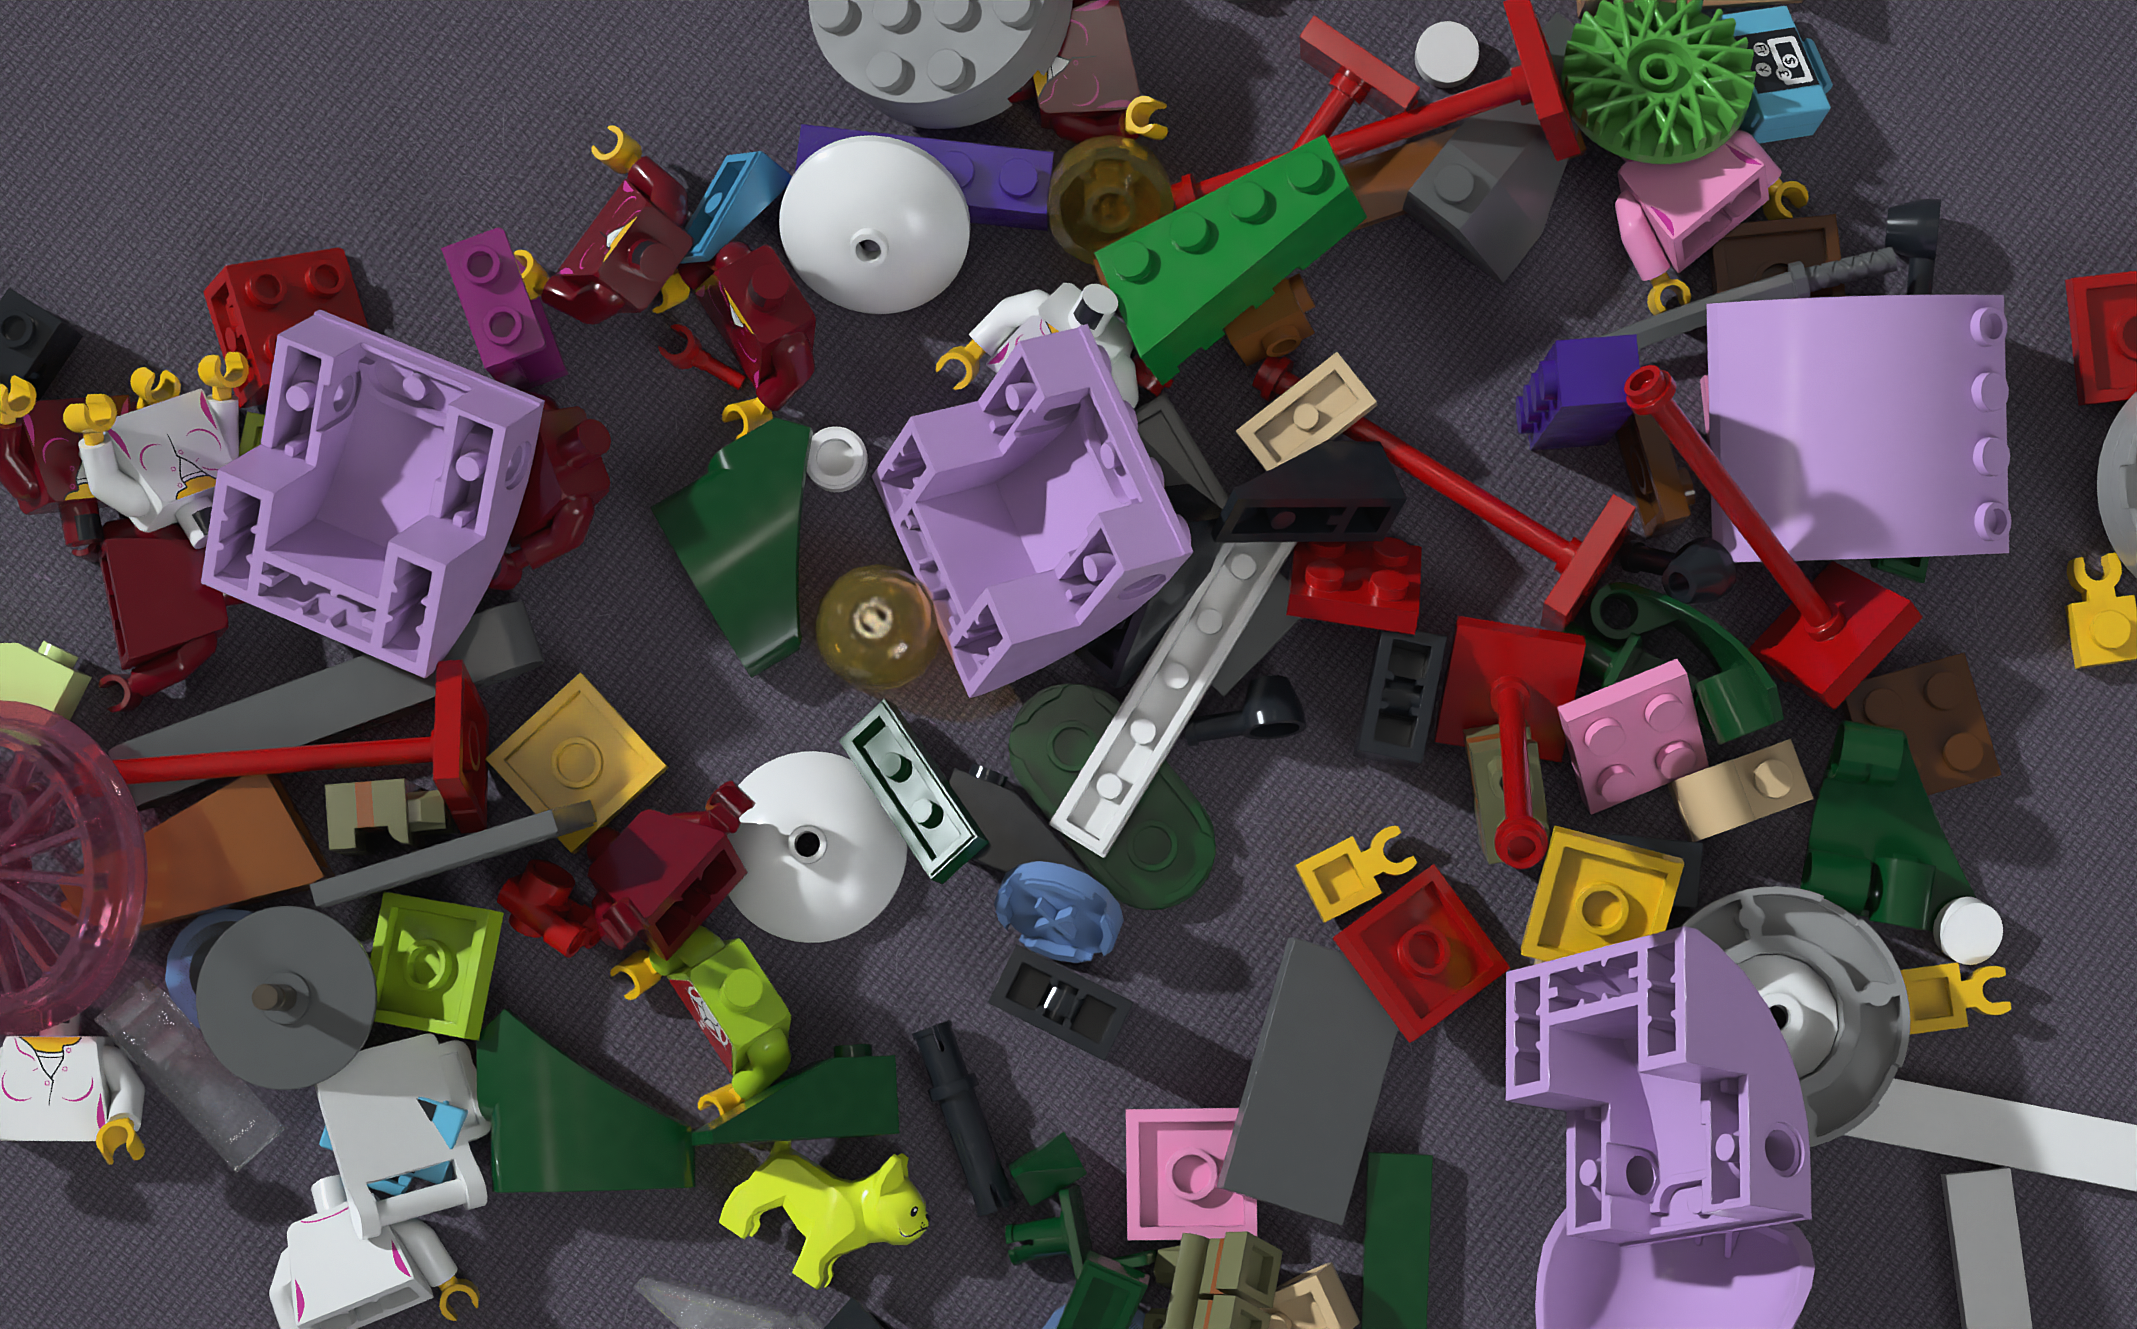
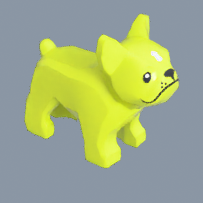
[719,1141,930,1290]

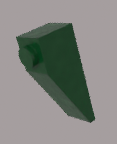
[692,1044,900,1146]

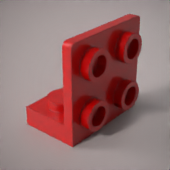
[203,247,369,409]

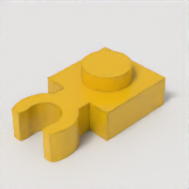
[2065,552,2137,669]
[1294,826,1417,923]
[1900,962,2012,1034]

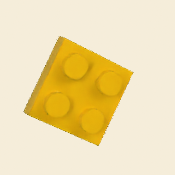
[486,672,669,854]
[1521,825,1684,962]

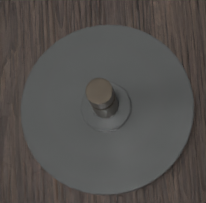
[196,906,377,1090]

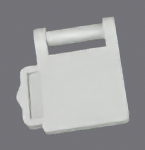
[314,1033,491,1240]

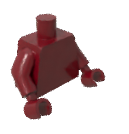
[488,389,611,590]
[71,517,247,712]
[587,781,756,961]

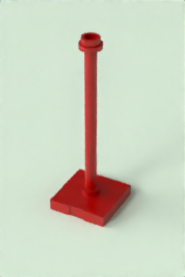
[1171,0,1581,210]
[1132,15,1420,397]
[1252,356,1636,632]
[1624,365,1923,710]
[1435,615,1586,869]
[72,659,489,833]

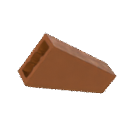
[58,774,336,941]

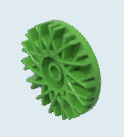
[1560,0,1756,164]

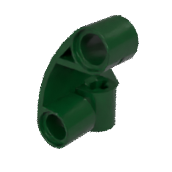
[650,417,813,678]
[1583,582,1784,745]
[1800,720,1976,932]
[476,1009,696,1193]

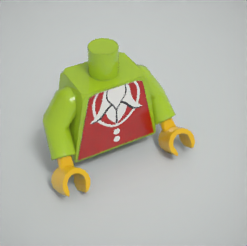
[610,926,791,1116]

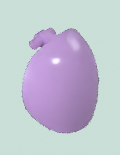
[1535,1209,1815,1329]

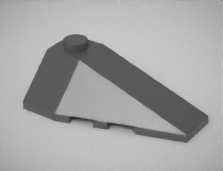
[1402,12,1579,285]

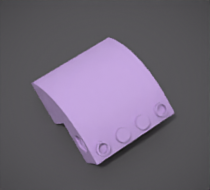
[1706,295,2011,562]
[201,309,545,678]
[872,324,1193,698]
[1506,926,1812,1248]

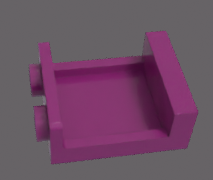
[441,227,569,390]

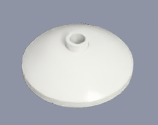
[779,136,971,314]
[727,751,907,943]

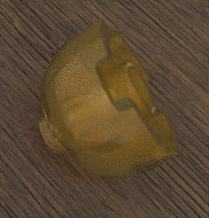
[1046,135,1174,265]
[814,564,941,692]

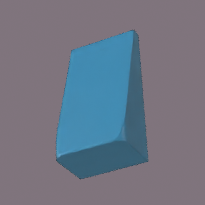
[679,151,792,264]

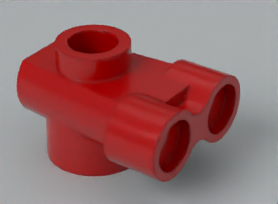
[497,859,601,958]

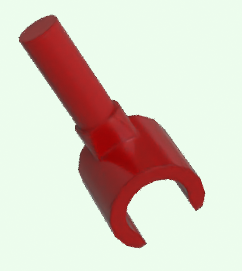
[658,324,746,390]

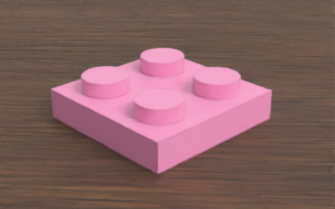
[1557,659,1709,815]
[1126,1108,1258,1240]

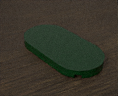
[1009,683,1216,910]

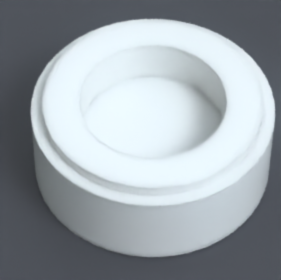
[1415,21,1479,88]
[806,427,868,492]
[1933,897,2003,965]

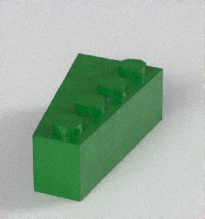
[1094,134,1368,386]

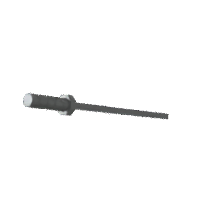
[1600,247,1897,349]

